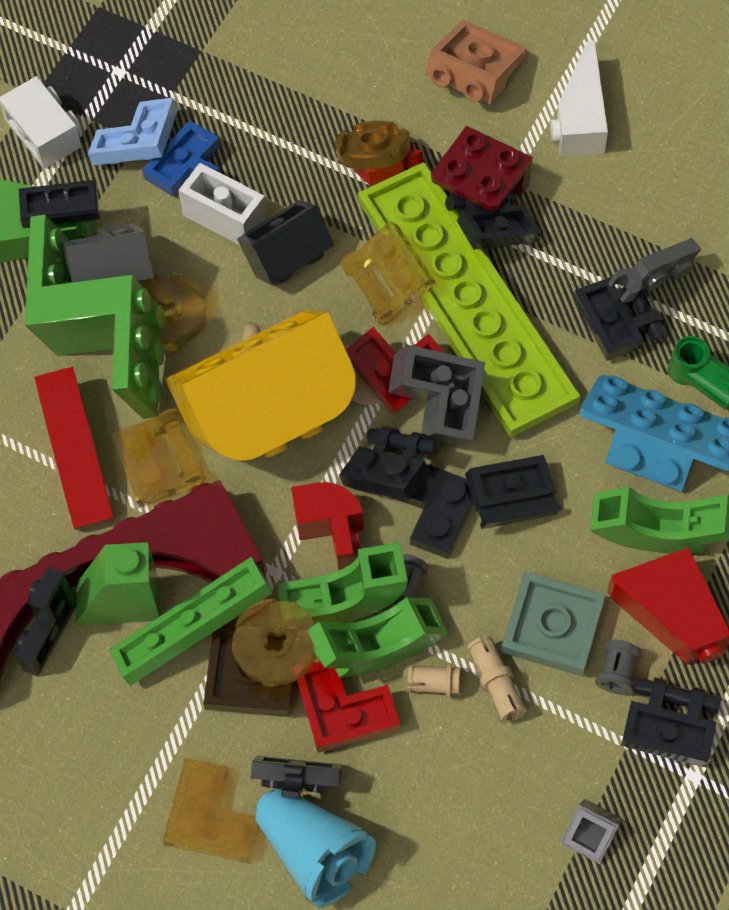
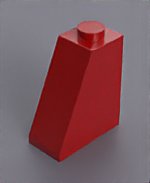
[607,547,729,665]

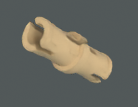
[467,635,527,723]

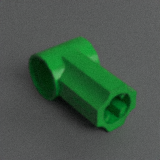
[668,336,729,410]

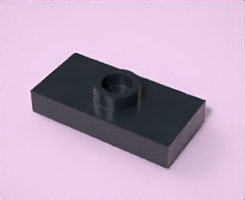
[18,180,100,229]

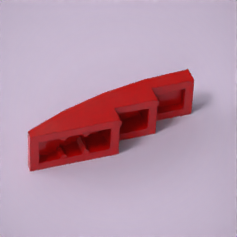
[34,366,114,530]

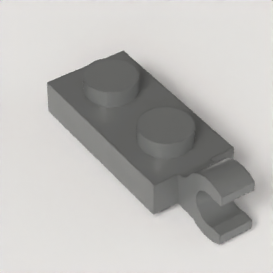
[608,238,701,303]

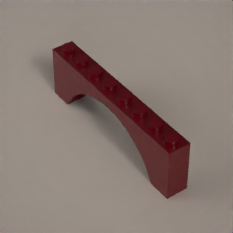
[0,480,265,682]

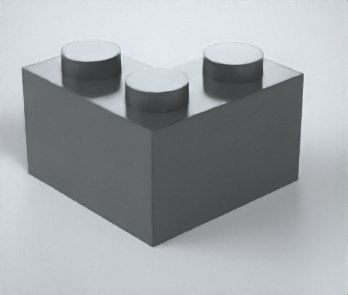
[62,222,154,286]
[388,345,485,448]

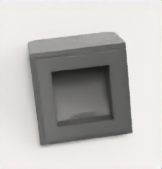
[560,799,623,864]

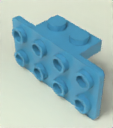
[579,375,729,492]

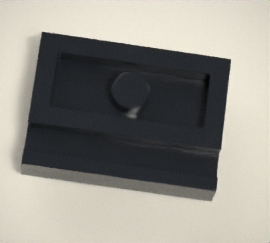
[465,455,561,529]

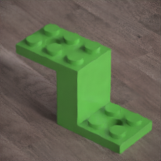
[25,215,165,419]

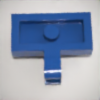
[142,120,220,196]

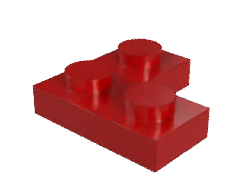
[345,327,445,415]
[294,661,400,753]

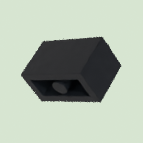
[237,200,335,285]

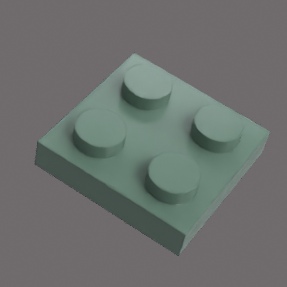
[501,571,606,676]

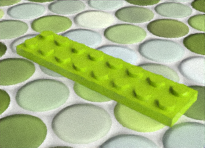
[357,162,581,438]

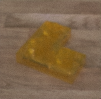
[163,758,259,864]

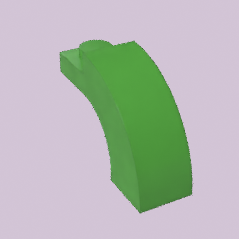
[590,487,729,554]
[277,542,408,628]
[307,597,449,678]

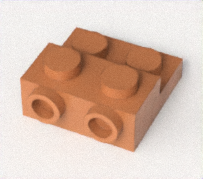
[425,20,527,104]

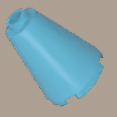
[255,788,377,908]

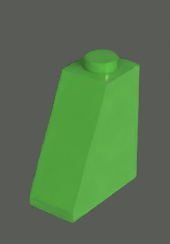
[0,179,95,263]
[76,542,160,626]

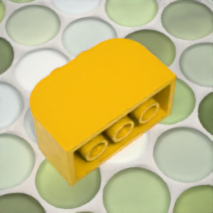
[165,309,356,460]

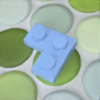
[88,98,178,165]

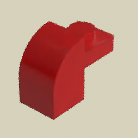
[291,482,364,571]

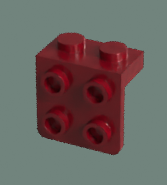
[431,125,533,211]

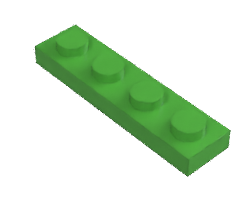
[110,557,273,686]

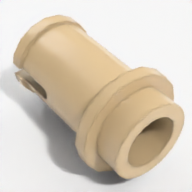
[407,663,460,698]

